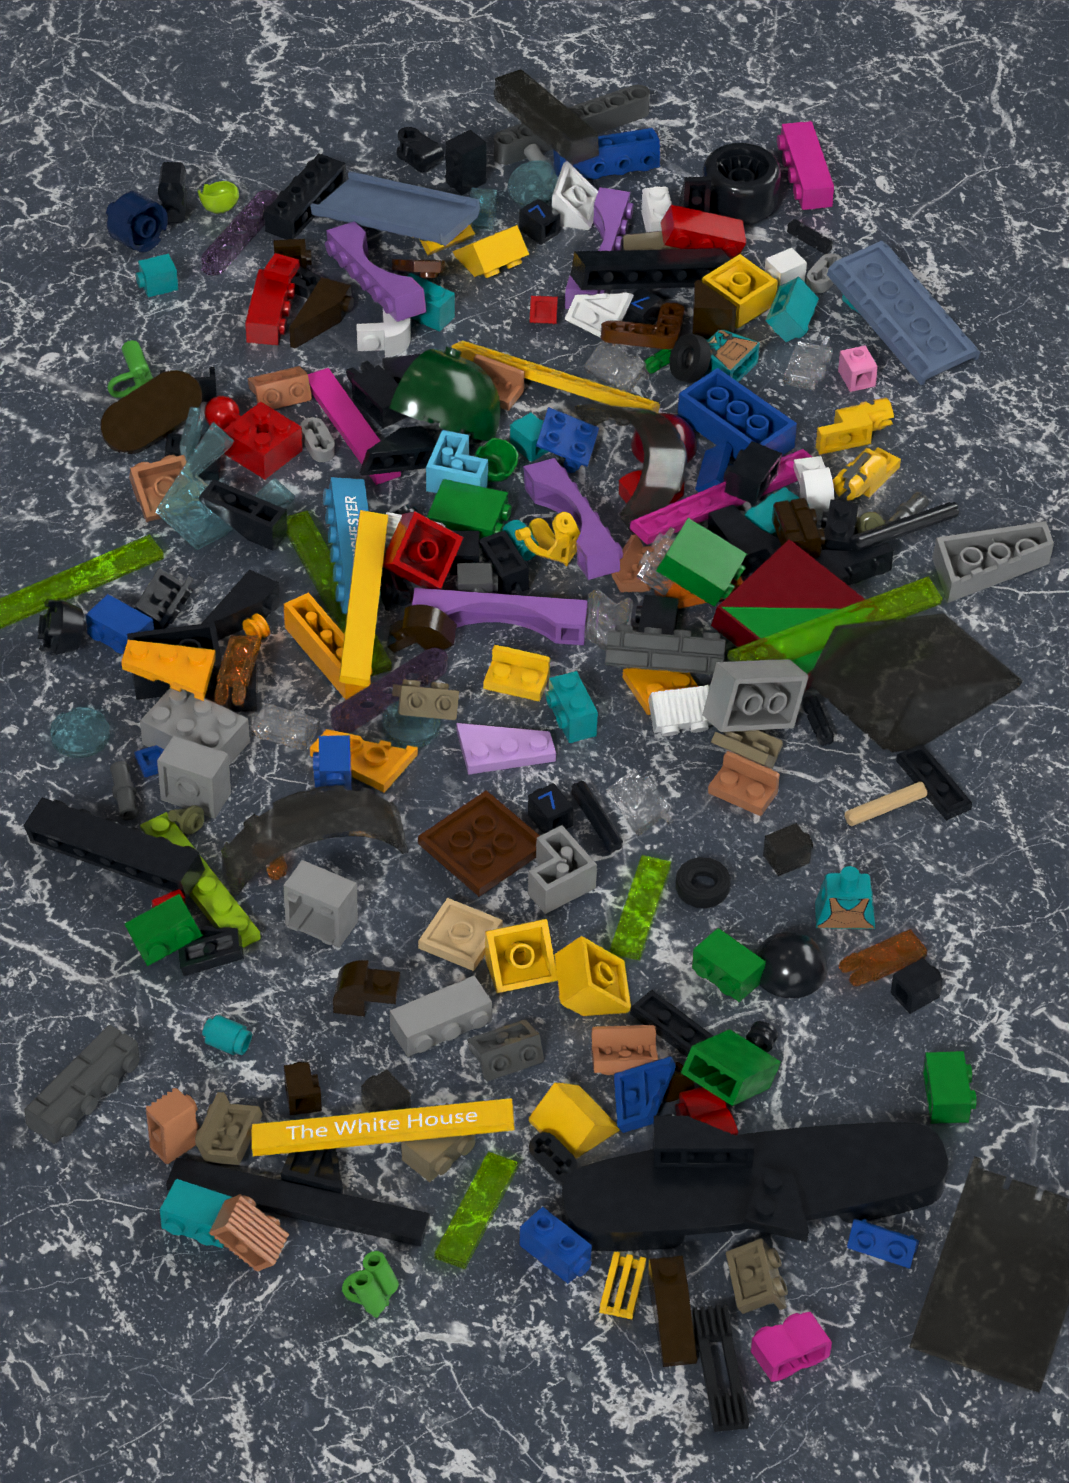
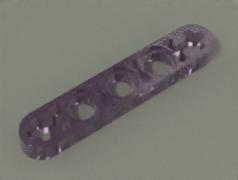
[201,190,278,276]
[331,648,448,733]

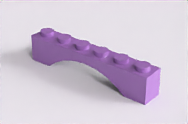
[565,187,634,309]
[325,221,426,322]
[523,458,623,580]
[412,588,587,645]

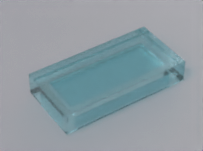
[180,407,202,466]

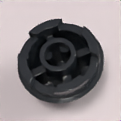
[38,598,86,656]

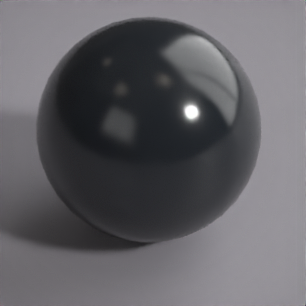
[755,931,827,998]

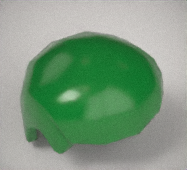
[475,438,519,482]

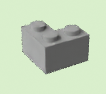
[528,825,597,914]

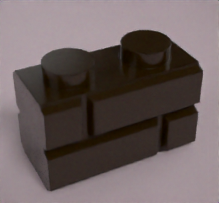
[772,498,825,558]

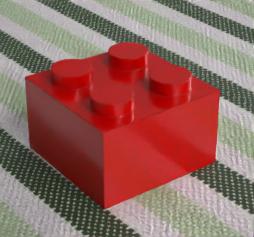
[383,511,464,590]

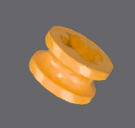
[243,613,270,643]

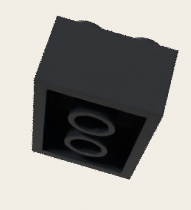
[127,622,224,700]

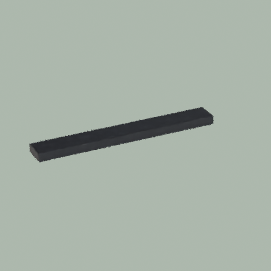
[166,1157,430,1246]

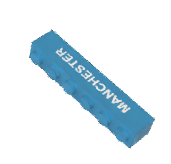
[323,477,381,614]

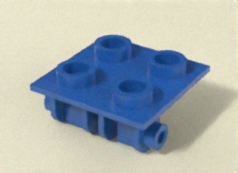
[536,407,599,473]

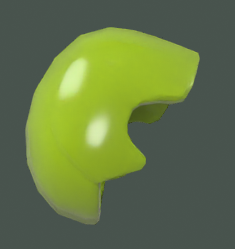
[197,181,239,214]

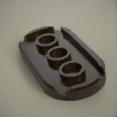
[101,370,202,454]

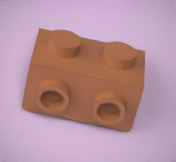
[474,354,524,411]
[611,535,669,592]
[592,1025,658,1075]

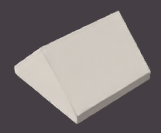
[552,161,598,230]

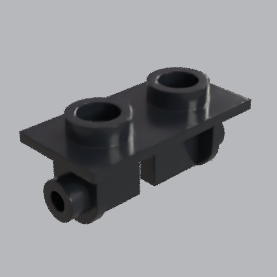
[380,551,411,611]

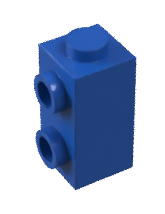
[519,1207,592,1284]

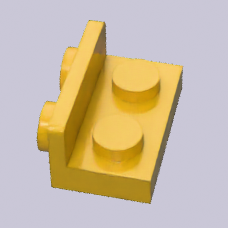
[483,645,550,702]

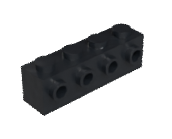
[263,153,346,240]

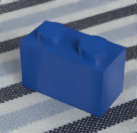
[85,594,154,654]

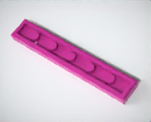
[308,368,401,485]

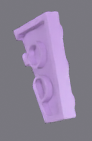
[456,723,556,775]

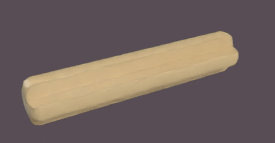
[844,782,927,826]

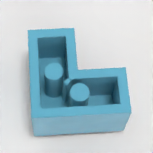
[426,430,488,493]

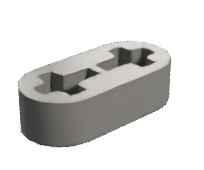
[806,253,842,293]
[300,417,335,462]

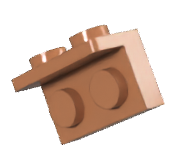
[247,366,312,409]
[708,751,780,816]

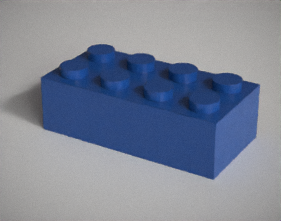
[678,368,797,459]

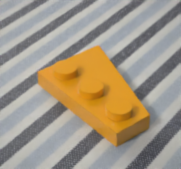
[121,640,216,701]
[310,729,418,793]

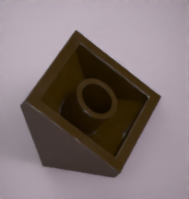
[692,280,737,340]

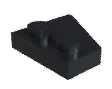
[281,1148,343,1194]

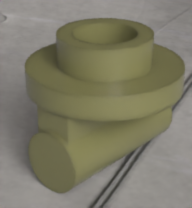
[856,512,886,534]
[168,805,204,835]

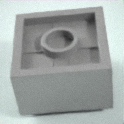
[157,736,231,819]
[283,860,358,948]

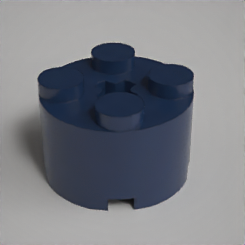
[106,191,168,253]

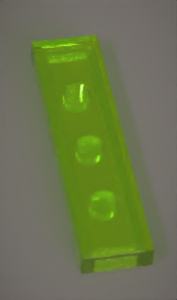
[610,855,671,960]
[435,1151,518,1269]

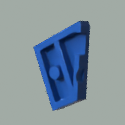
[614,1056,676,1133]

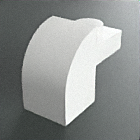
[357,309,411,358]
[793,456,834,521]

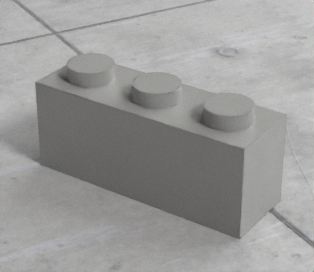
[390,975,492,1057]

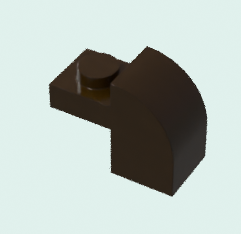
[387,605,457,656]
[333,960,400,1017]

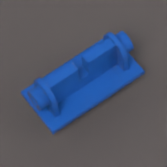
[847,1219,920,1269]

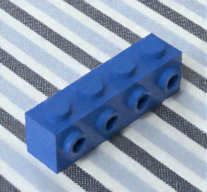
[553,128,660,179]
[313,735,352,811]

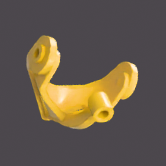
[515,512,580,566]

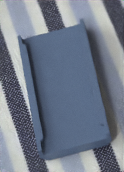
[310,171,480,246]
[827,241,981,386]

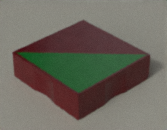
[711,539,878,692]

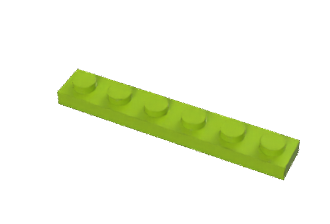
[140,812,261,948]

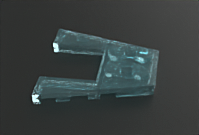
[156,422,295,550]

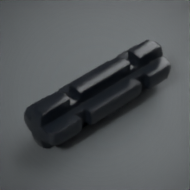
[787,219,833,254]
[802,695,834,746]

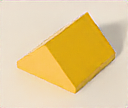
[485,919,558,993]
[529,1082,620,1159]

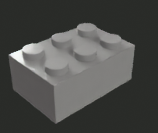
[702,659,808,732]
[140,688,250,765]

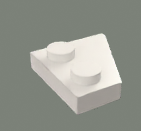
[565,292,634,338]

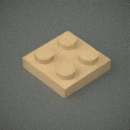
[418,898,503,971]

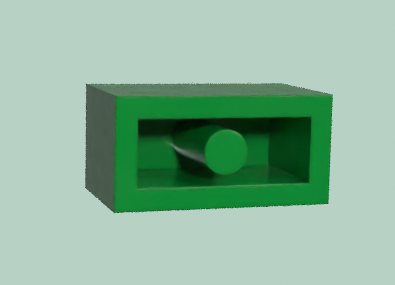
[124,894,203,966]
[692,928,766,1002]
[923,1051,976,1124]

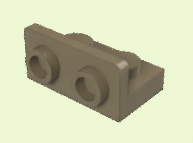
[711,730,783,769]
[726,1238,788,1314]

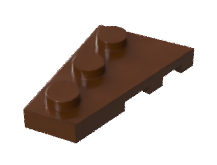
[392,259,445,278]

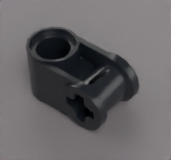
[396,127,444,173]

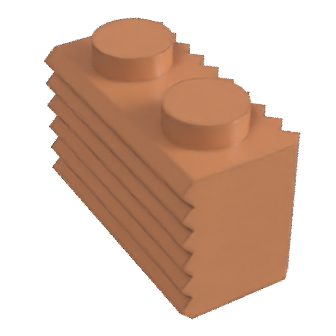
[146,1088,199,1164]
[209,1194,289,1271]

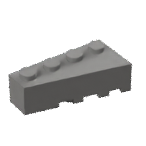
[932,521,1054,603]

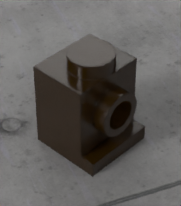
[284,1062,322,1115]

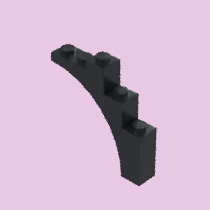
[708,504,894,585]

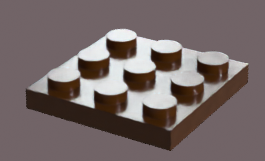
[418,790,540,897]

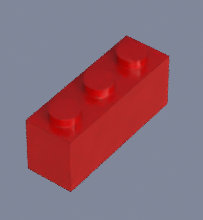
[660,205,747,260]
[245,269,295,345]

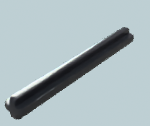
[849,502,959,551]

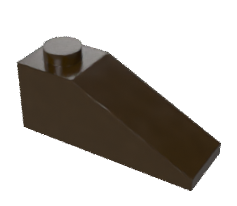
[289,277,354,349]
[648,1256,697,1367]

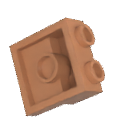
[129,455,201,522]

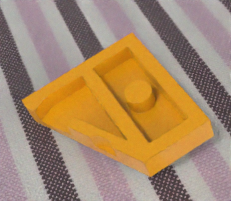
[622,668,699,715]

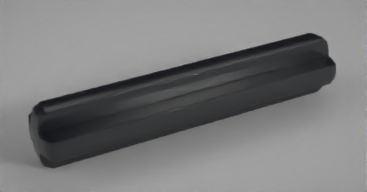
[571,781,623,852]

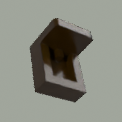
[273,239,312,269]

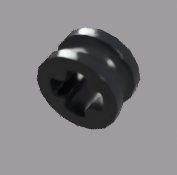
[746,1021,778,1052]

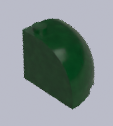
[389,346,501,441]

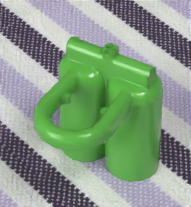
[107,340,153,398]
[342,1251,399,1318]

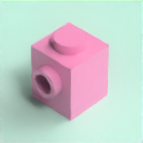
[838,345,878,392]

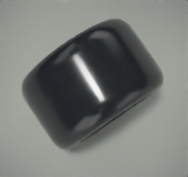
[702,143,781,225]

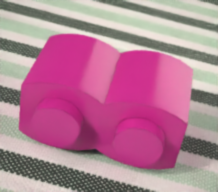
[751,1312,832,1382]

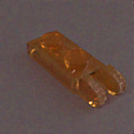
[214,635,261,705]
[838,929,928,987]

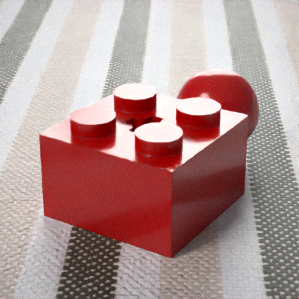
[204,396,303,480]

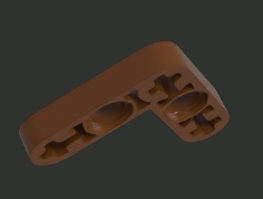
[600,303,685,349]

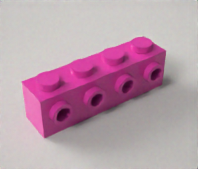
[777,121,834,210]

